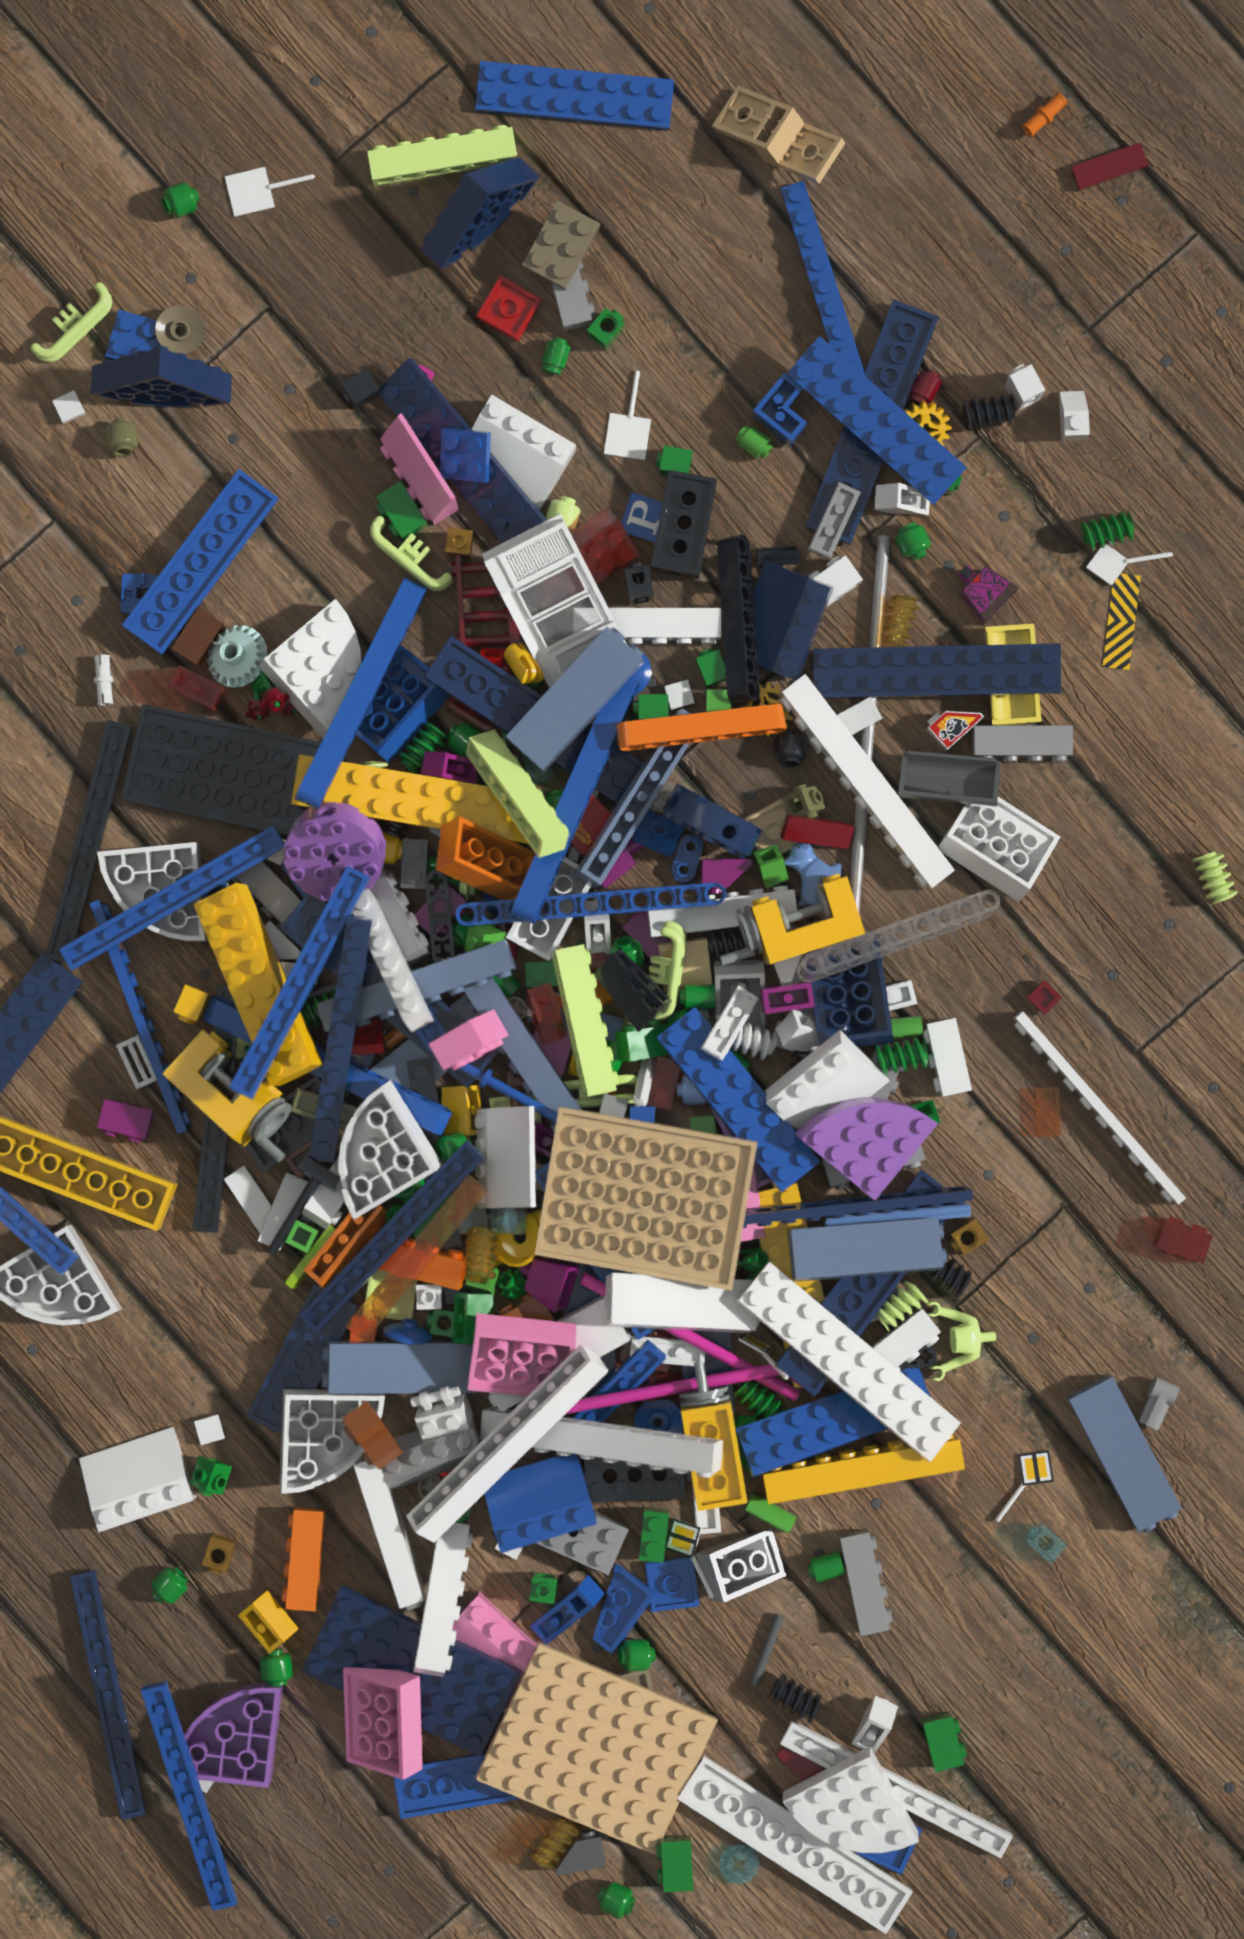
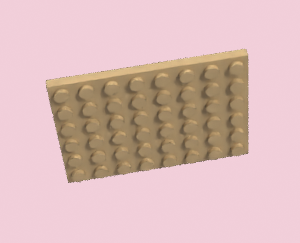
[535,1106,758,1291]
[475,1641,718,1855]

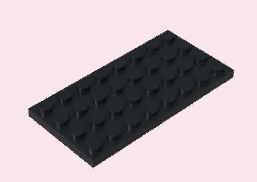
[121,704,322,836]

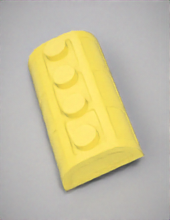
[985,624,1041,726]

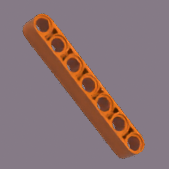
[616,704,787,751]

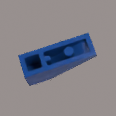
[530,1575,605,1645]

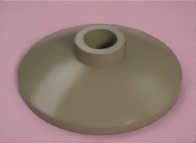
[155,305,205,354]

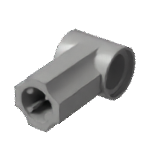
[1138,1377,1179,1430]

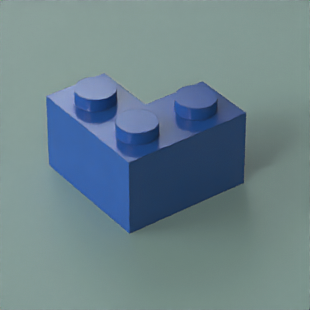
[752,372,807,447]

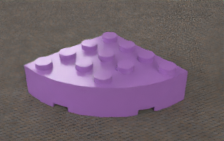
[795,1097,938,1200]
[184,1682,283,1788]

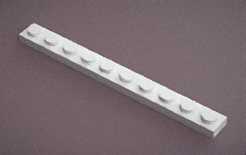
[1013,1012,1186,1205]
[780,1720,1013,1858]

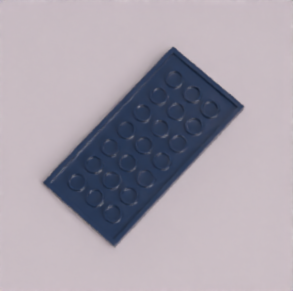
[302,1585,521,1756]

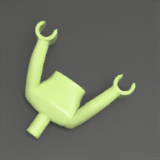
[925,1301,996,1381]

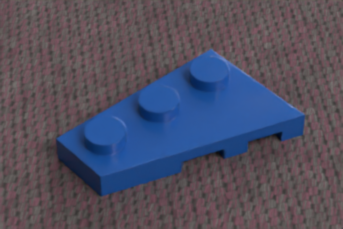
[592,1563,657,1654]

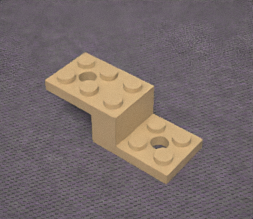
[712,86,845,184]

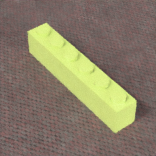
[367,125,517,186]
[466,729,569,858]
[551,944,619,1098]

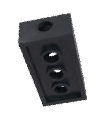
[651,470,717,579]
[584,1457,685,1502]

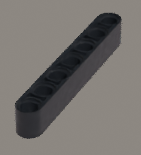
[717,534,760,705]

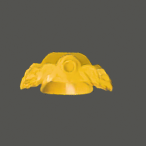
[476,1208,542,1267]

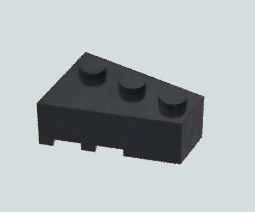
[594,948,672,1032]

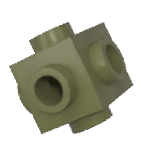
[782,784,825,818]

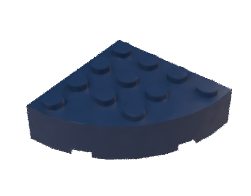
[421,157,540,269]
[90,346,232,408]

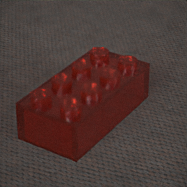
[539,507,640,605]

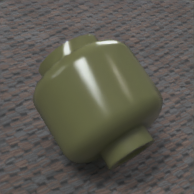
[105,418,138,457]

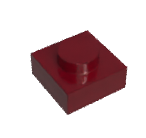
[1026,980,1062,1015]

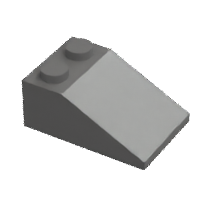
[714,960,765,1031]
[696,1528,786,1602]

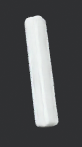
[633,1057,656,1107]

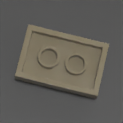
[522,201,600,290]

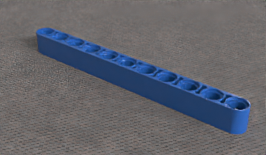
[295,577,428,810]
[511,679,640,924]
[455,883,726,927]
[202,995,452,1135]

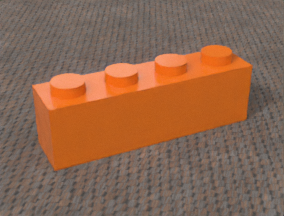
[303,1204,388,1288]
[369,1235,470,1290]
[282,1506,326,1611]

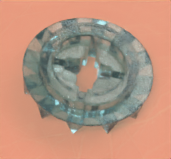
[719,1844,759,1885]

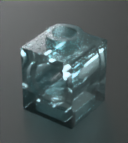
[1026,1523,1067,1564]

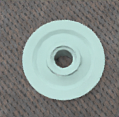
[207,625,267,688]

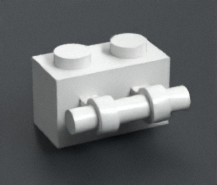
[410,1386,473,1440]

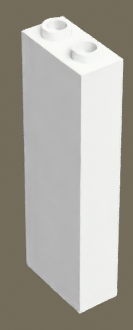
[605,1273,759,1333]
[488,1296,632,1412]
[354,1458,426,1610]

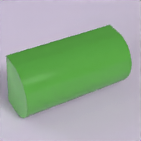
[891,1016,923,1039]
[743,1493,796,1533]

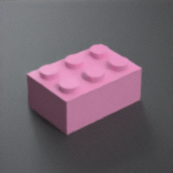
[429,1010,509,1071]

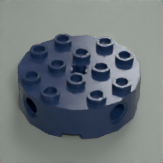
[663,783,764,859]

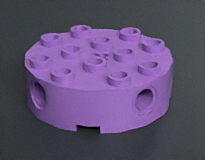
[284,802,386,902]

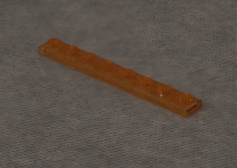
[346,1175,488,1342]

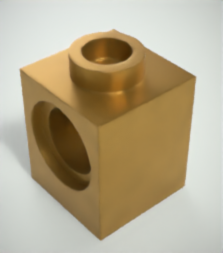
[445,527,474,559]
[948,1218,989,1255]
[202,1533,237,1574]

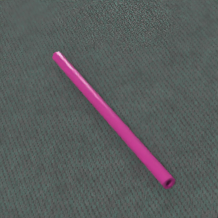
[580,1273,800,1401]
[566,1364,780,1414]

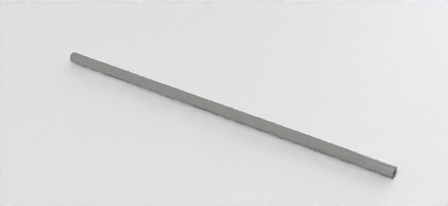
[844,536,890,945]

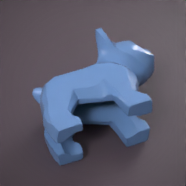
[784,842,841,907]

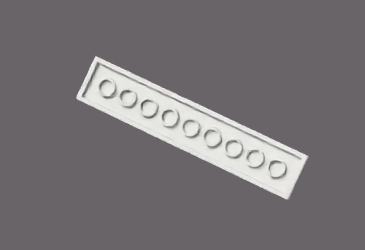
[737,1262,960,1462]
[677,1755,913,1934]

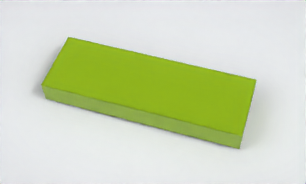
[285,1225,338,1289]

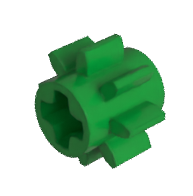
[498,1268,527,1300]

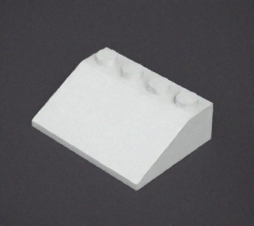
[472,395,576,511]
[938,797,1060,902]
[765,1030,889,1130]
[474,1106,535,1209]
[79,1427,197,1532]

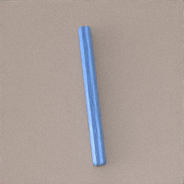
[824,1204,971,1227]

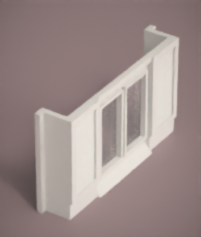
[482,513,629,688]

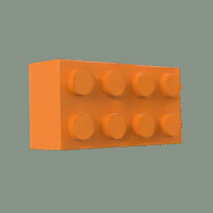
[436,816,536,900]

